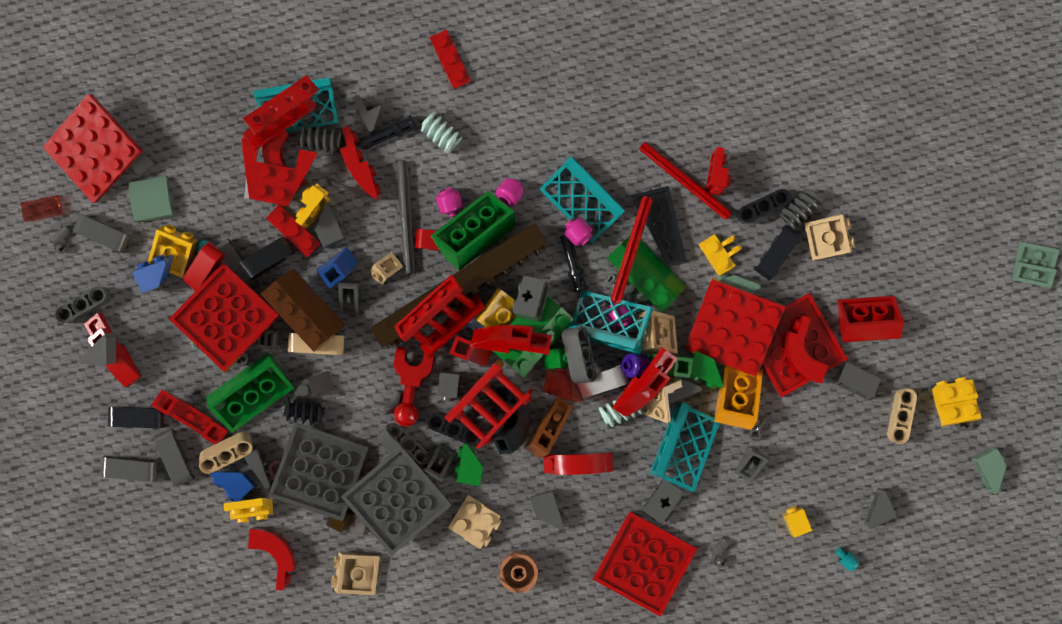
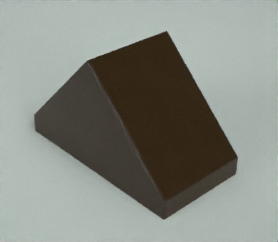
[326,511,366,535]

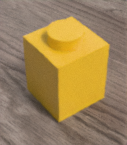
[783,506,812,538]

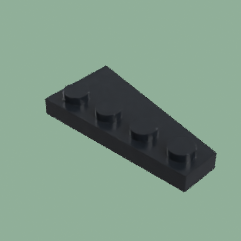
[631,186,686,265]

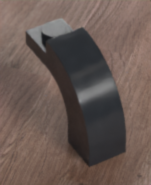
[492,385,531,454]

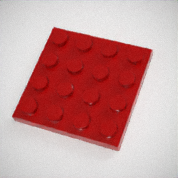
[43,94,143,203]
[169,263,280,373]
[684,278,785,377]
[762,293,848,398]
[593,511,697,617]

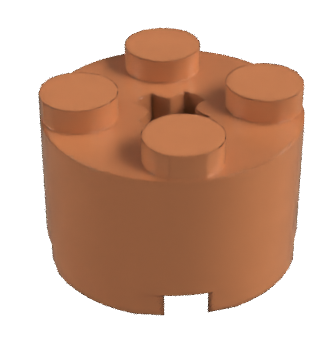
[499,550,538,593]

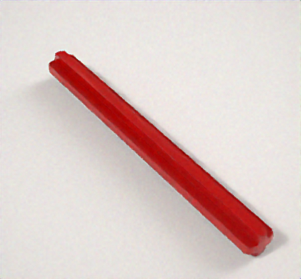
[639,142,732,220]
[611,196,653,304]

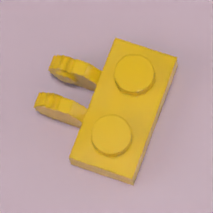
[698,234,742,276]

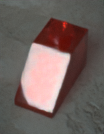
[542,368,584,404]

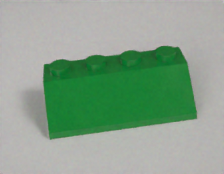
[431,191,516,271]
[606,236,687,313]
[493,296,574,377]
[206,352,294,433]

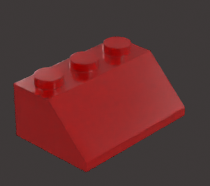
[837,296,904,342]

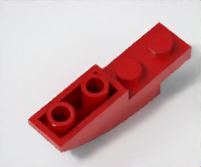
[340,126,382,201]
[84,313,142,388]
[471,325,552,355]
[612,347,678,417]

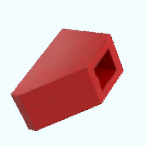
[449,336,492,367]

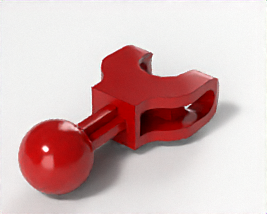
[393,346,434,427]

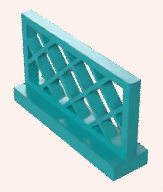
[253,77,339,132]
[539,156,626,243]
[566,290,653,354]
[649,402,720,492]

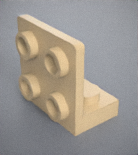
[641,376,682,423]

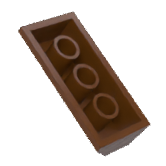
[261,268,346,352]

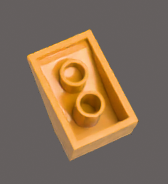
[714,365,763,430]

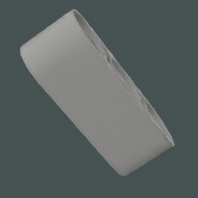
[576,365,629,399]

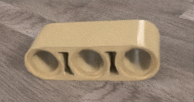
[288,333,344,355]
[887,388,917,444]
[199,432,252,474]

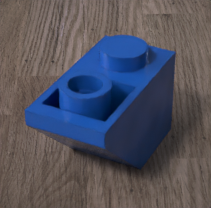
[316,247,359,288]
[132,254,174,293]
[211,471,257,502]

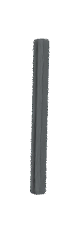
[397,160,416,274]

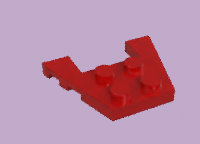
[241,138,318,207]

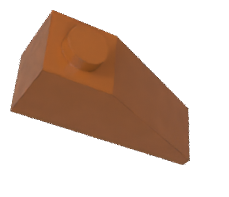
[524,397,573,459]

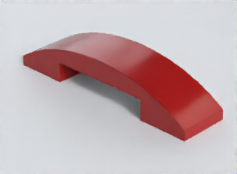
[151,389,228,445]

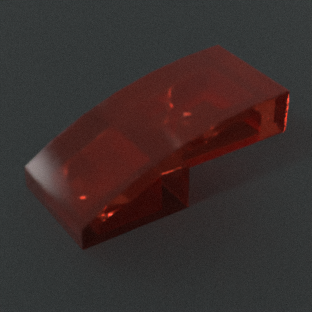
[20,195,63,222]

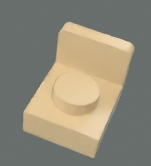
[370,252,403,285]

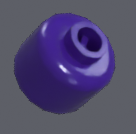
[622,353,650,378]

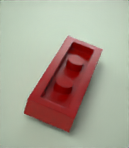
[429,29,471,90]
[266,205,321,258]

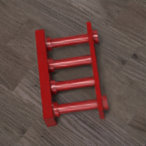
[242,75,319,150]
[394,274,485,358]
[444,359,533,449]

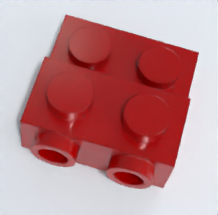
[705,147,731,195]

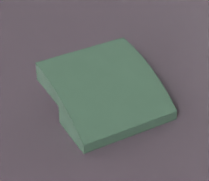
[129,176,173,223]
[1013,241,1060,288]

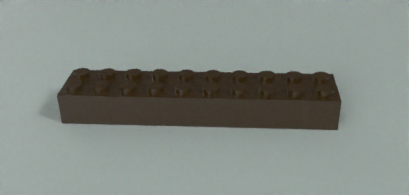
[370,223,547,349]

